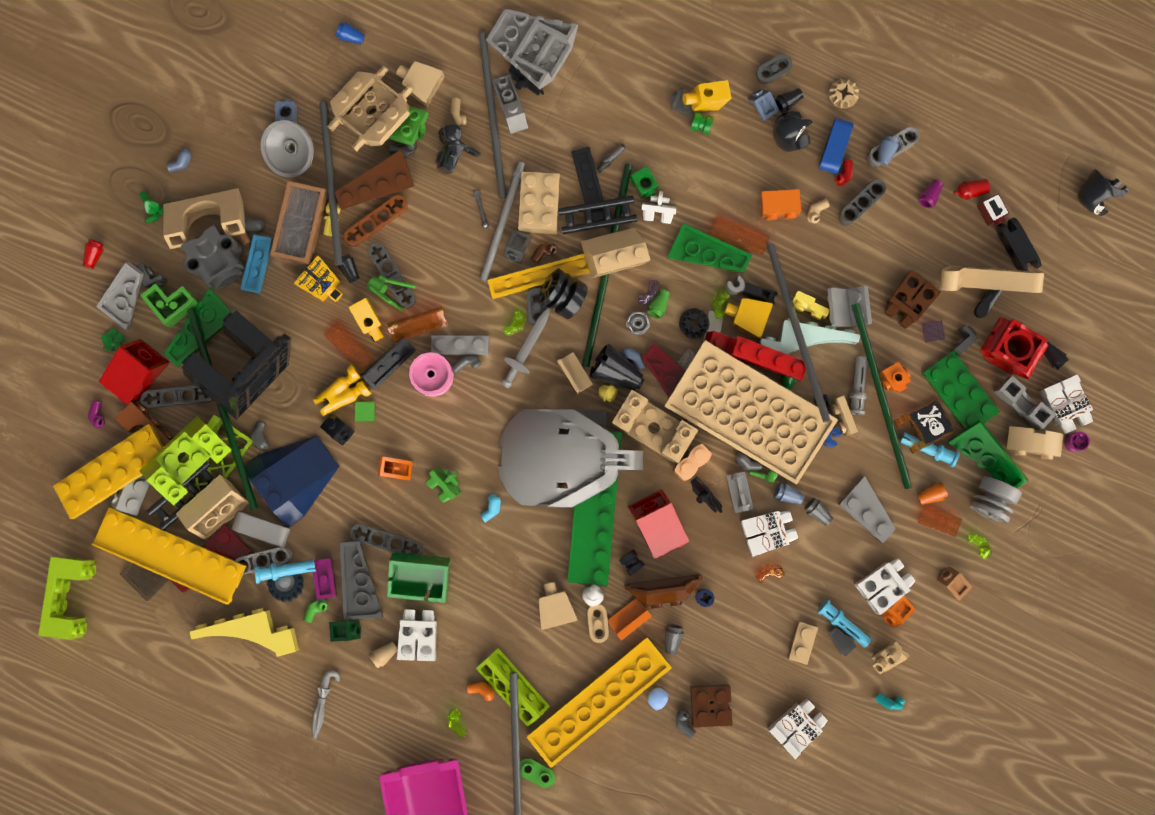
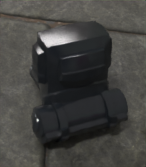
[435,124,481,175]

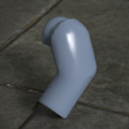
[167,148,191,172]
[620,347,645,370]

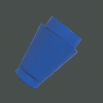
[335,22,365,45]

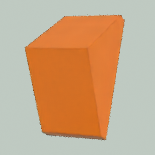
[378,456,413,480]

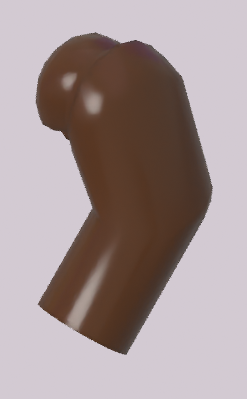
[531,243,558,264]

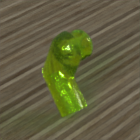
[712,291,730,319]
[503,311,526,337]
[967,533,992,559]

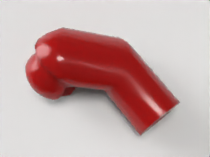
[834,160,853,186]

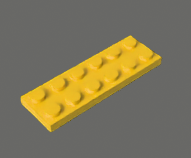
[53,424,164,519]

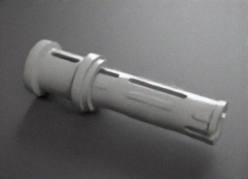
[849,356,867,415]

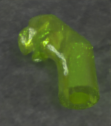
[448,709,468,738]

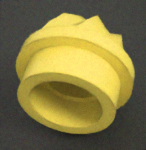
[598,384,618,403]

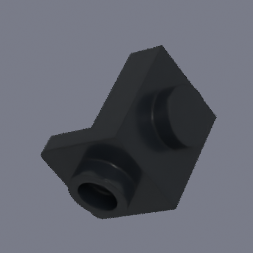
[320,413,355,446]

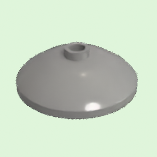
[261,120,314,177]

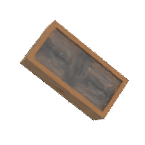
[270,181,328,266]

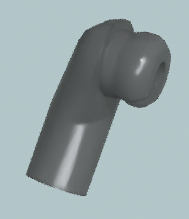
[389,141,417,157]
[735,451,762,470]

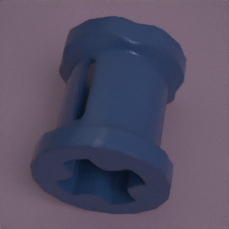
[696,589,714,607]

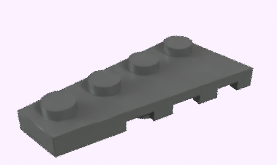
[340,541,383,620]

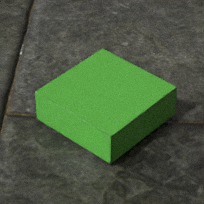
[355,402,375,422]

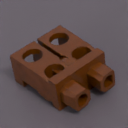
[884,270,941,329]

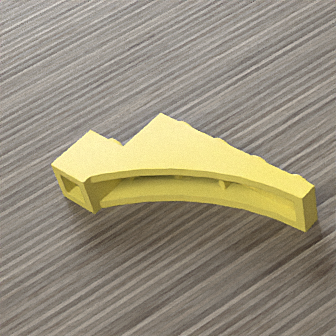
[190,608,299,657]

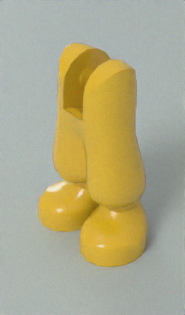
[313,364,372,416]

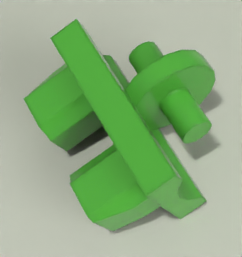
[426,467,462,503]

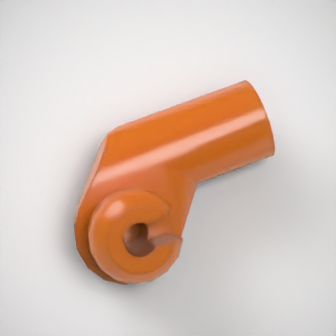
[467,682,494,701]

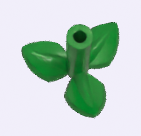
[139,191,171,223]

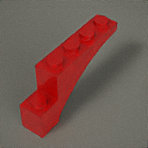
[704,331,806,381]

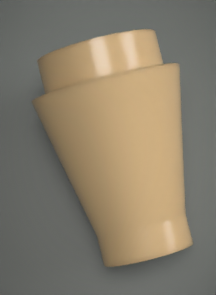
[369,641,398,668]

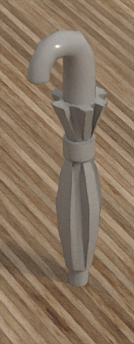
[312,670,340,739]

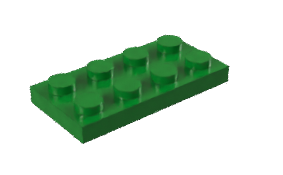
[922,351,1000,430]

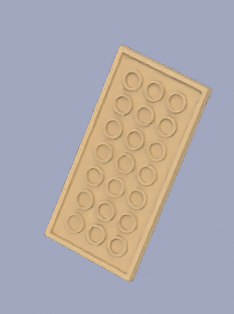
[665,340,838,485]

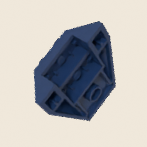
[245,436,340,528]

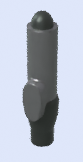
[596,144,625,173]

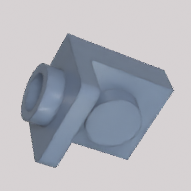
[748,89,779,121]

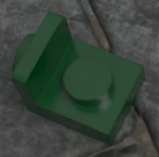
[329,619,361,642]

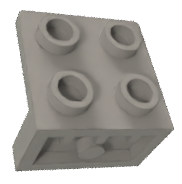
[827,286,872,328]

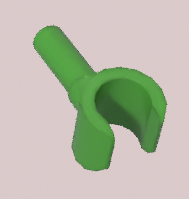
[749,470,778,483]

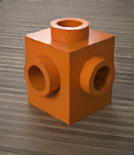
[879,361,911,393]

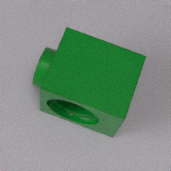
[630,166,659,199]

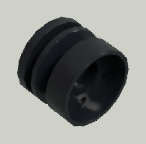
[538,268,588,319]

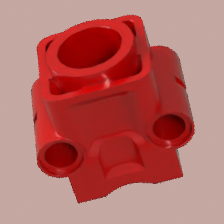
[980,317,1049,379]

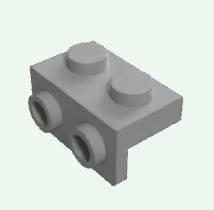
[110,476,150,516]

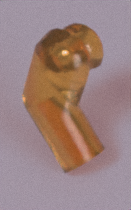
[755,565,785,583]

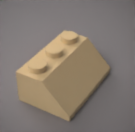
[581,228,650,278]
[176,475,248,541]

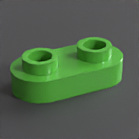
[520,757,555,788]

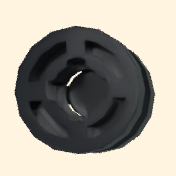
[619,549,645,576]

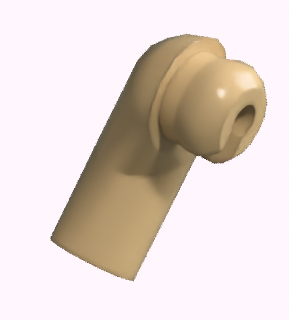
[450,98,467,126]
[807,198,830,223]

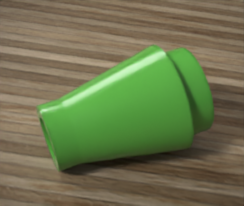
[647,289,670,319]

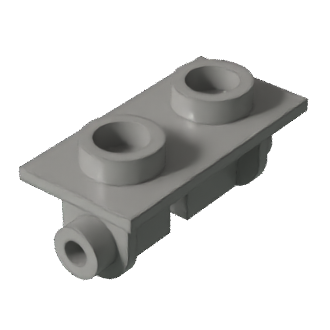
[726,472,754,513]

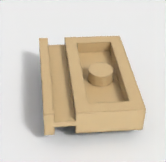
[831,396,858,436]

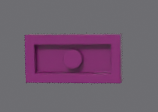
[313,558,337,599]

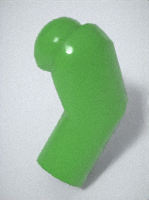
[303,599,328,623]

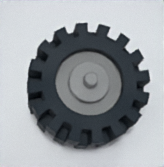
[267,574,304,602]

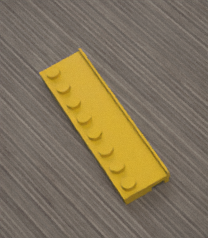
[91,507,246,604]

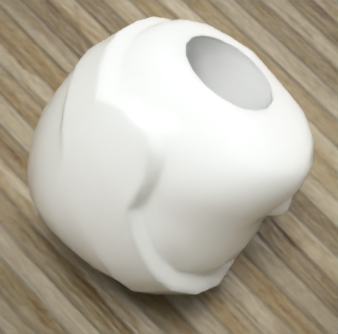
[582,584,604,606]

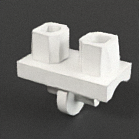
[642,191,676,224]

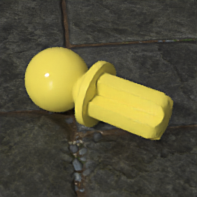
[323,203,341,236]

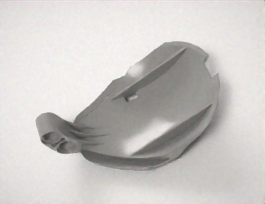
[497,409,644,507]

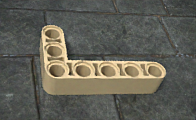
[940,266,1044,293]

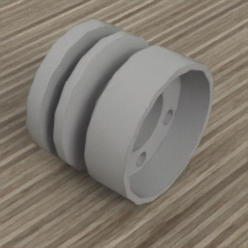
[970,476,1022,524]

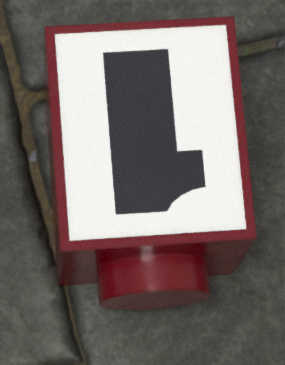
[977,193,1009,226]

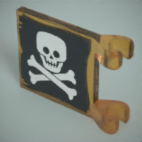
[894,399,956,454]

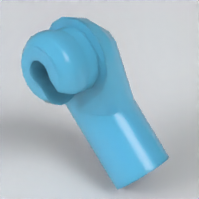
[480,494,501,522]

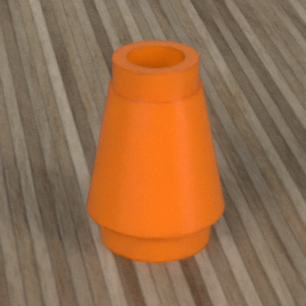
[917,482,948,505]

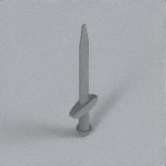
[502,308,550,388]

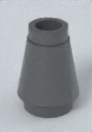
[804,498,833,526]
[665,624,684,655]
[828,627,857,656]

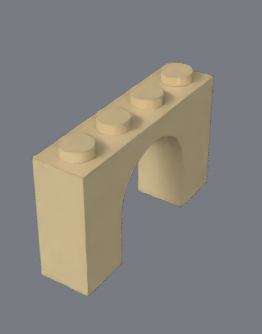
[163,188,245,249]

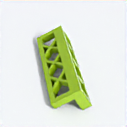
[476,648,550,727]

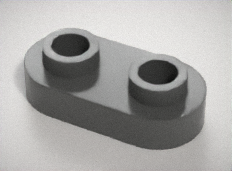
[756,54,792,84]
[527,288,547,325]

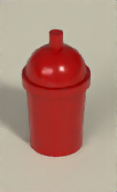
[953,179,990,200]

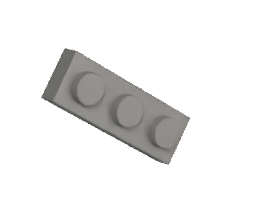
[431,335,489,356]

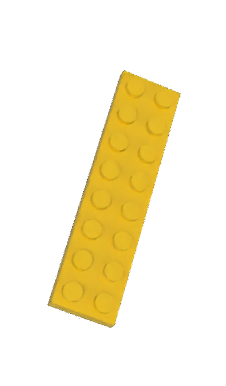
[527,637,672,768]

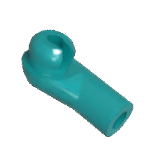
[875,693,905,710]

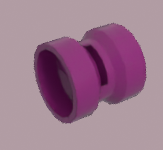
[1064,432,1090,452]

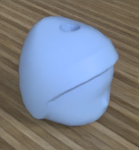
[647,687,669,710]

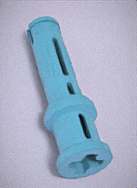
[900,432,960,468]
[254,559,315,584]
[817,599,872,648]

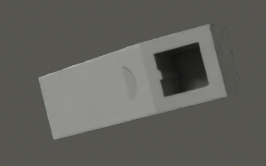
[492,74,528,134]

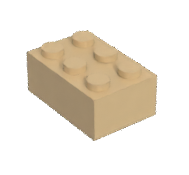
[518,172,560,235]

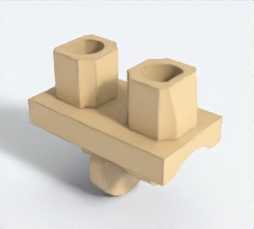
[872,641,910,674]

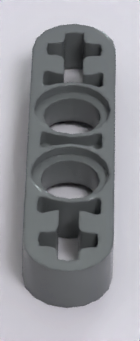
[368,243,416,309]
[140,385,213,408]
[350,524,423,555]

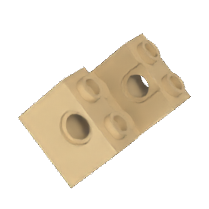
[611,390,698,464]

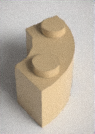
[1007,426,1063,460]

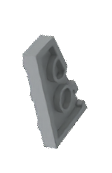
[96,261,144,330]
[838,476,896,543]

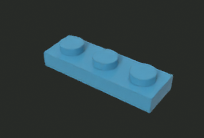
[241,234,273,295]

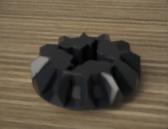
[679,308,710,339]

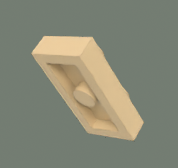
[788,621,818,665]

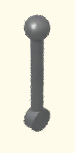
[473,190,489,228]

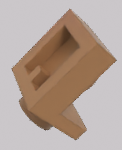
[937,567,972,601]

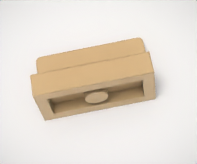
[557,352,593,395]

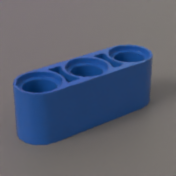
[818,117,854,174]

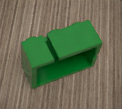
[387,552,451,603]

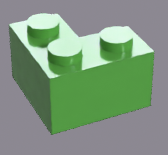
[140,283,199,328]

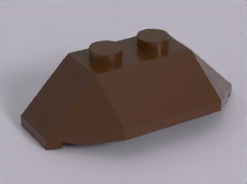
[624,574,702,609]

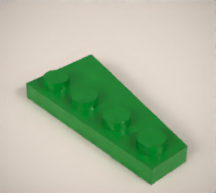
[667,223,752,273]
[164,288,233,368]
[948,420,1028,488]

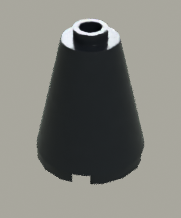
[589,344,644,391]

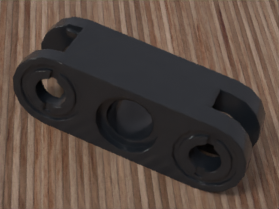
[996,217,1042,271]

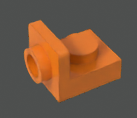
[881,596,916,628]

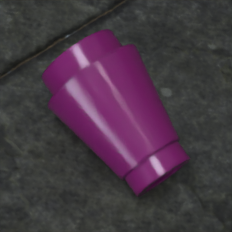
[918,179,943,208]

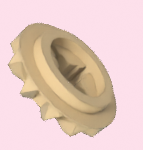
[829,79,859,109]

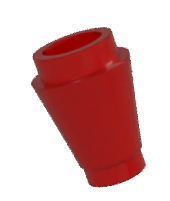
[83,239,104,269]

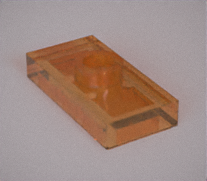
[918,505,962,537]

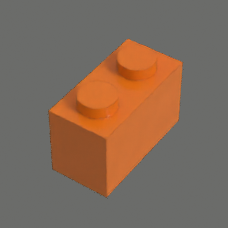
[759,189,801,220]

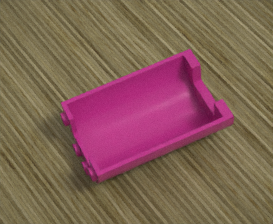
[379,758,468,815]

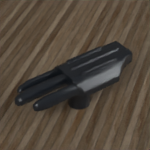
[509,65,544,96]
[690,476,722,513]

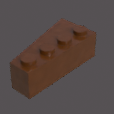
[335,150,414,210]

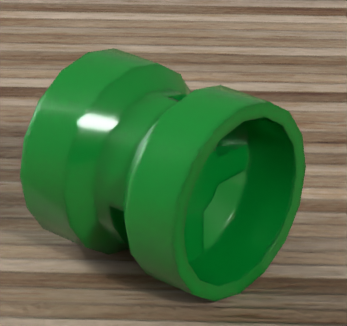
[690,112,714,135]

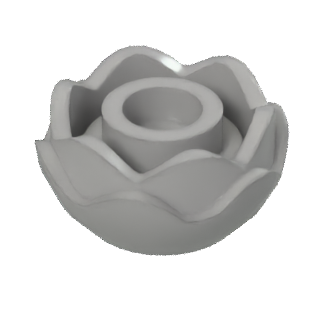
[626,311,650,335]

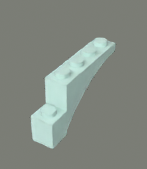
[759,318,860,355]

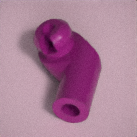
[88,400,105,428]

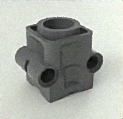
[181,225,245,290]

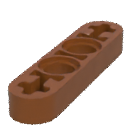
[344,195,408,247]

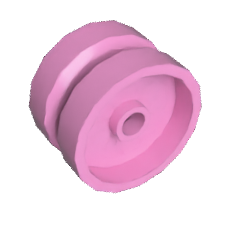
[409,352,454,397]

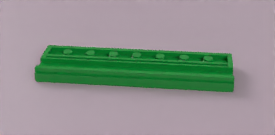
[567,431,622,586]

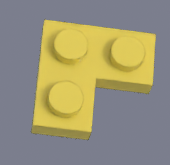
[792,291,830,320]

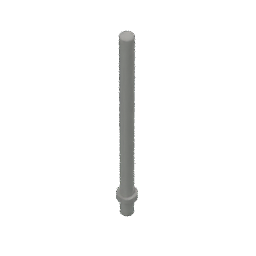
[480,162,525,282]

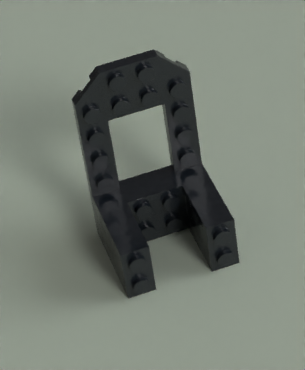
[182,310,291,420]

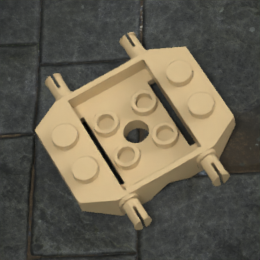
[327,66,414,152]

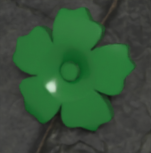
[101,328,125,351]

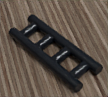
[558,195,638,234]
[146,461,219,531]

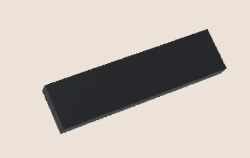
[571,147,604,221]

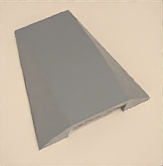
[486,9,578,89]

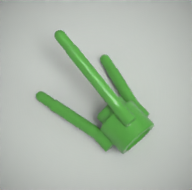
[367,275,416,312]

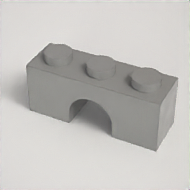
[993,376,1056,430]

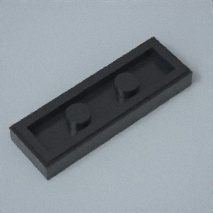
[361,336,416,390]

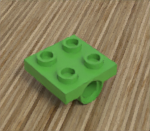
[388,106,429,146]

